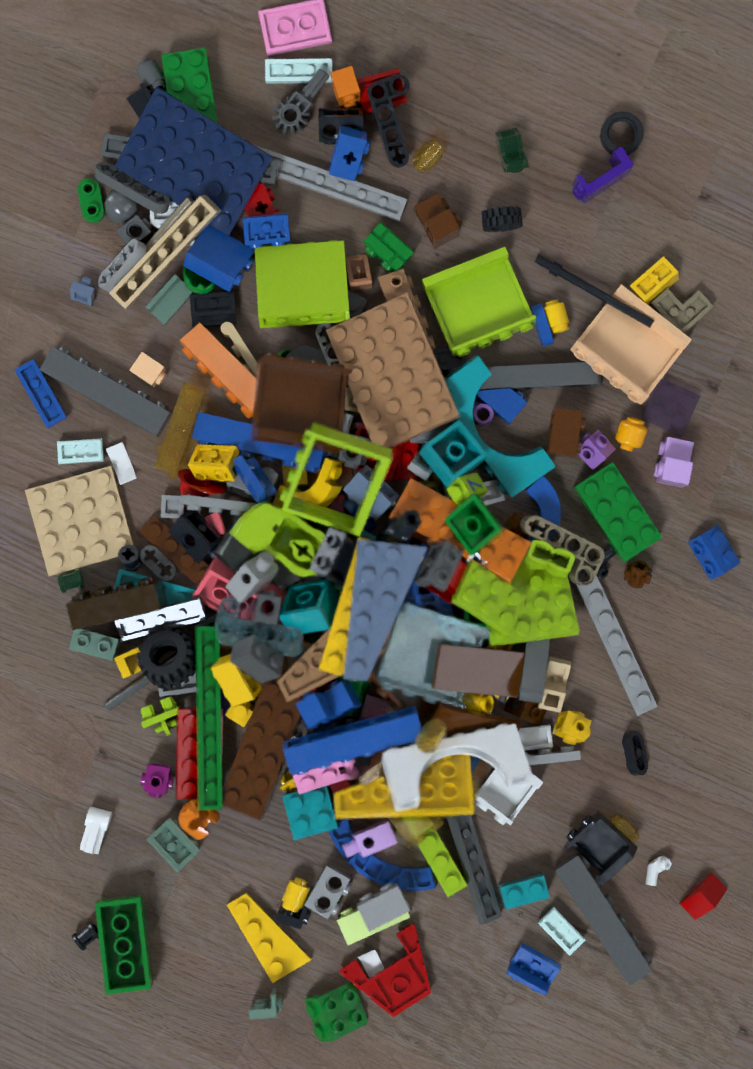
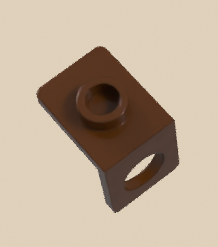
[504,694,547,726]

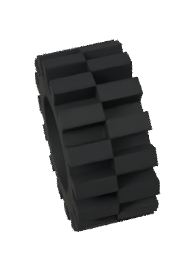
[481,206,523,232]

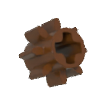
[624,560,652,588]

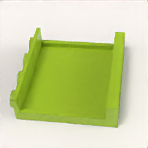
[255,240,350,328]
[422,247,536,357]

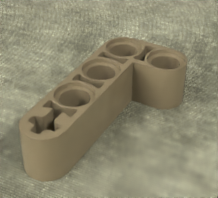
[520,515,604,586]

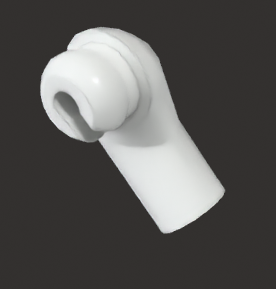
[645,856,672,886]

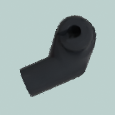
[594,546,616,578]

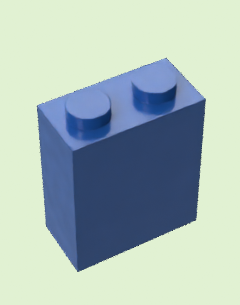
[183,224,255,292]

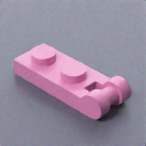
[293,758,359,794]

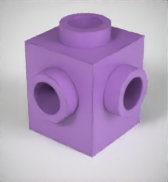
[578,430,616,470]

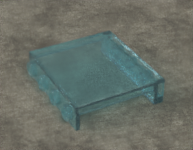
[375,602,491,708]

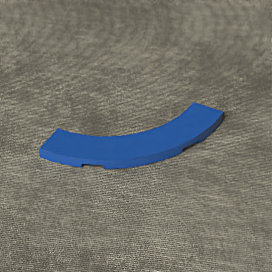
[329,818,436,891]

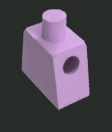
[342,820,397,858]

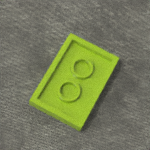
[451,561,527,636]

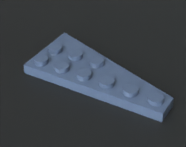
[343,540,427,681]

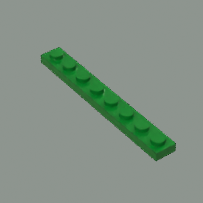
[195,626,222,810]

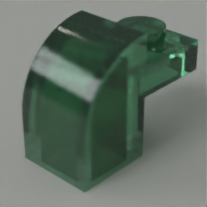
[495,127,529,173]

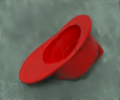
[177,469,226,498]

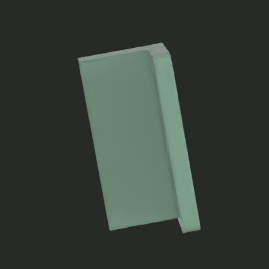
[146,274,194,325]

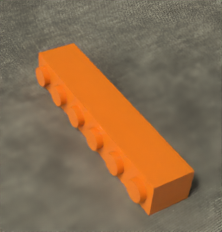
[180,323,256,419]

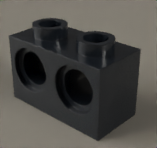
[318,108,364,145]

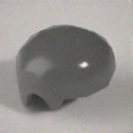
[104,190,138,224]

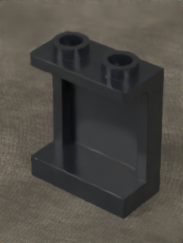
[310,528,357,588]
[564,811,638,884]

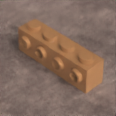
[378,269,436,350]

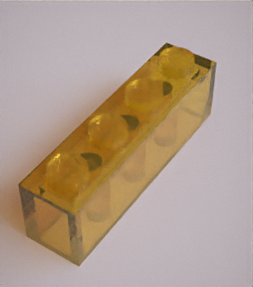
[154,383,207,477]

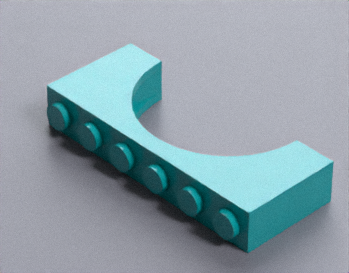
[445,355,556,498]

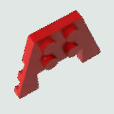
[339,923,431,1017]

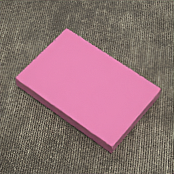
[258,0,332,56]

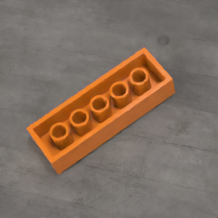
[388,479,532,584]

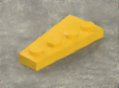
[227,892,312,983]

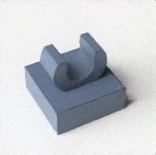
[70,276,95,306]

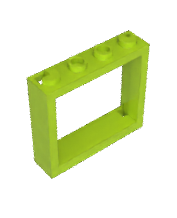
[280,423,392,536]

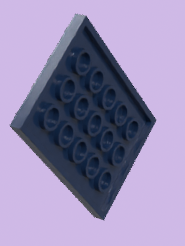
[114,87,274,236]

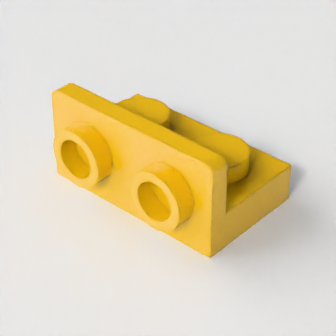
[188,444,239,482]

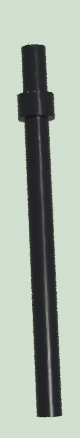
[535,255,655,328]

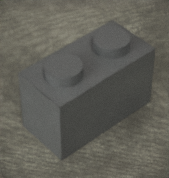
[230,635,284,683]

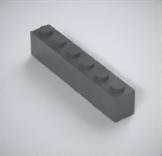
[39,346,172,437]
[553,853,652,986]

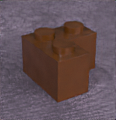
[414,194,461,249]
[547,407,586,458]

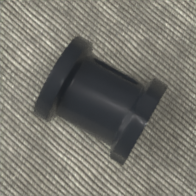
[118,545,142,572]
[72,921,99,951]

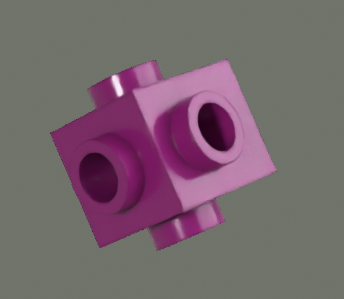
[140,763,174,798]

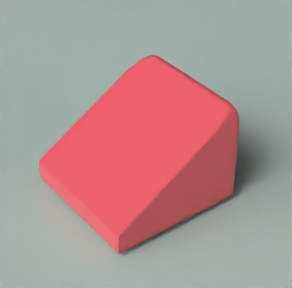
[205,513,227,536]

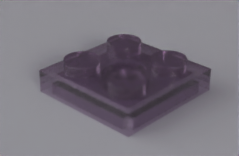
[641,379,700,437]

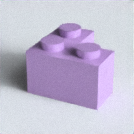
[653,437,694,488]

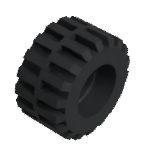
[137,627,196,690]

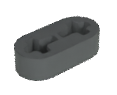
[140,545,177,581]

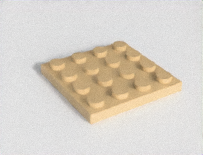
[25,466,134,576]

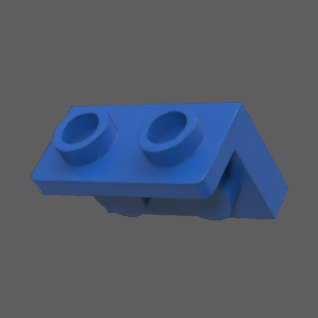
[242,213,290,248]
[234,455,277,504]

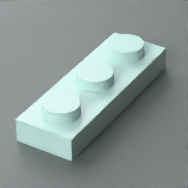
[265,59,332,84]

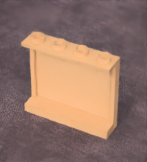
[570,284,692,405]

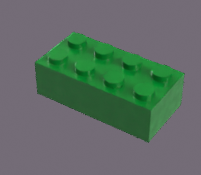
[161,48,218,123]
[573,462,663,563]
[95,894,154,995]

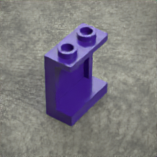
[572,146,634,204]

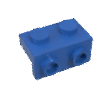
[688,525,741,580]
[506,943,562,996]

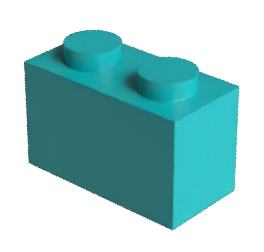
[498,872,550,910]

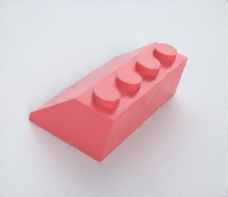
[192,556,287,637]

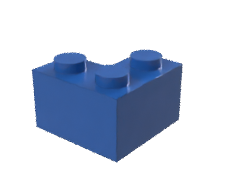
[296,680,362,728]

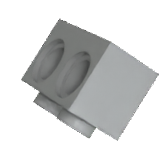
[304,863,352,919]

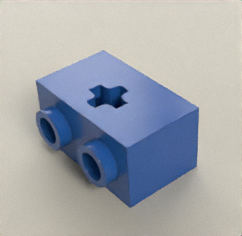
[329,126,370,181]

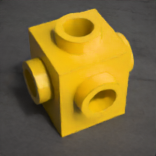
[552,710,592,745]

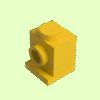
[225,701,255,727]

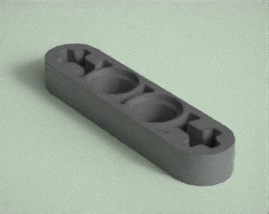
[94,162,170,214]

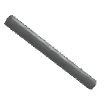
[104,652,178,711]

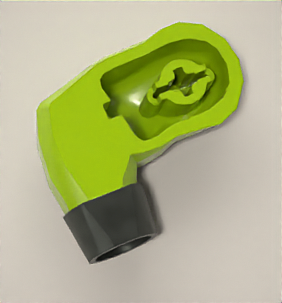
[214,501,326,577]

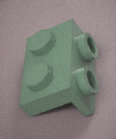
[146,818,200,872]

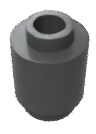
[136,58,166,94]

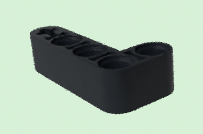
[366,74,410,168]

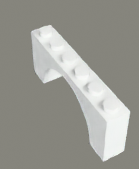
[381,723,531,812]

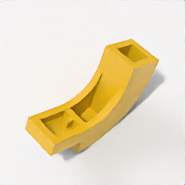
[272,458,344,508]

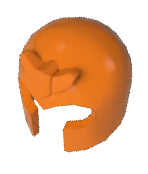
[178,799,220,840]

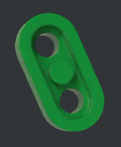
[77,178,105,224]

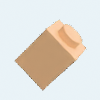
[130,352,167,387]

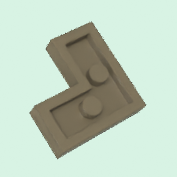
[650,288,714,333]

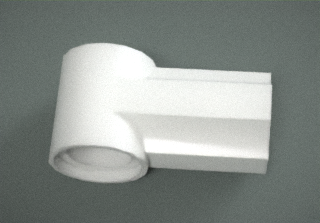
[80,806,113,855]

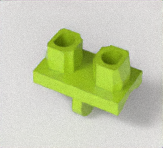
[141,696,181,736]

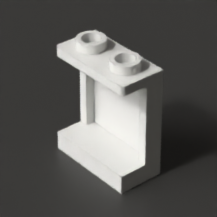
[474,768,543,826]

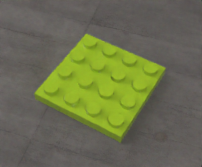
[485,552,580,647]

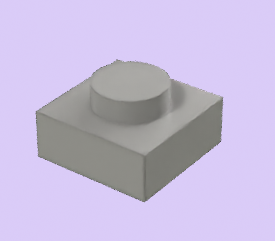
[161,495,185,519]

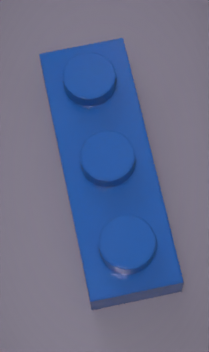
[15,359,68,429]

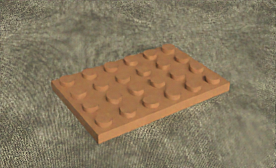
[326,293,460,448]

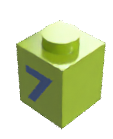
[446,473,488,508]

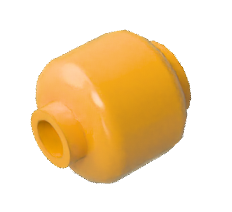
[615,417,648,451]

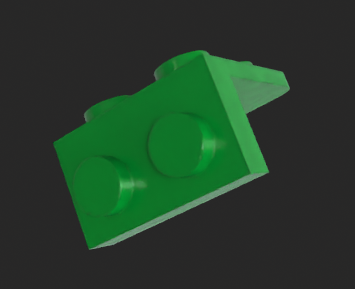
[304,982,368,1042]

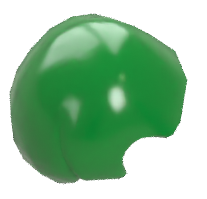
[183,267,216,294]

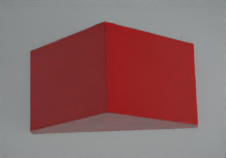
[679,872,727,920]

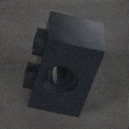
[168,510,223,564]

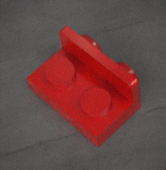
[356,68,407,113]

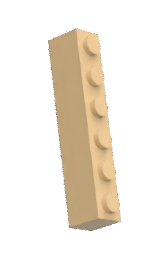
[109,194,222,309]

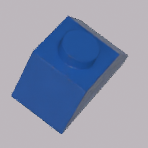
[476,388,527,425]

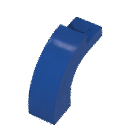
[525,476,561,552]

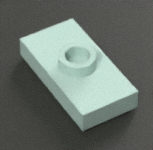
[57,438,104,464]
[538,906,586,956]

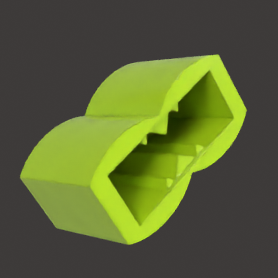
[524,540,575,578]

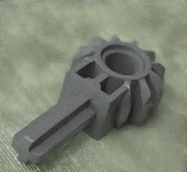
[272,69,329,135]

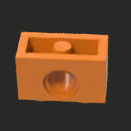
[330,66,360,108]

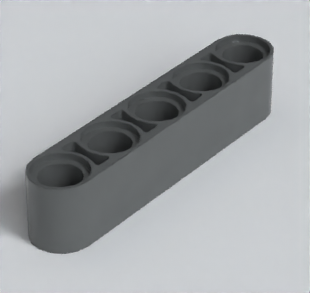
[519,639,550,703]

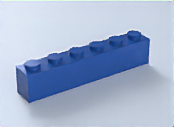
[192,412,329,473]
[283,706,424,775]

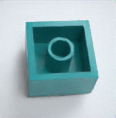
[420,420,487,488]
[278,579,340,636]
[282,785,339,841]

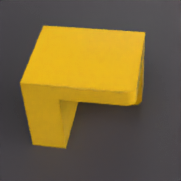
[114,648,141,679]

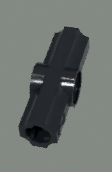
[375,510,422,545]

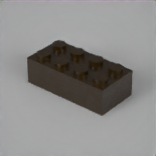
[66,576,167,630]

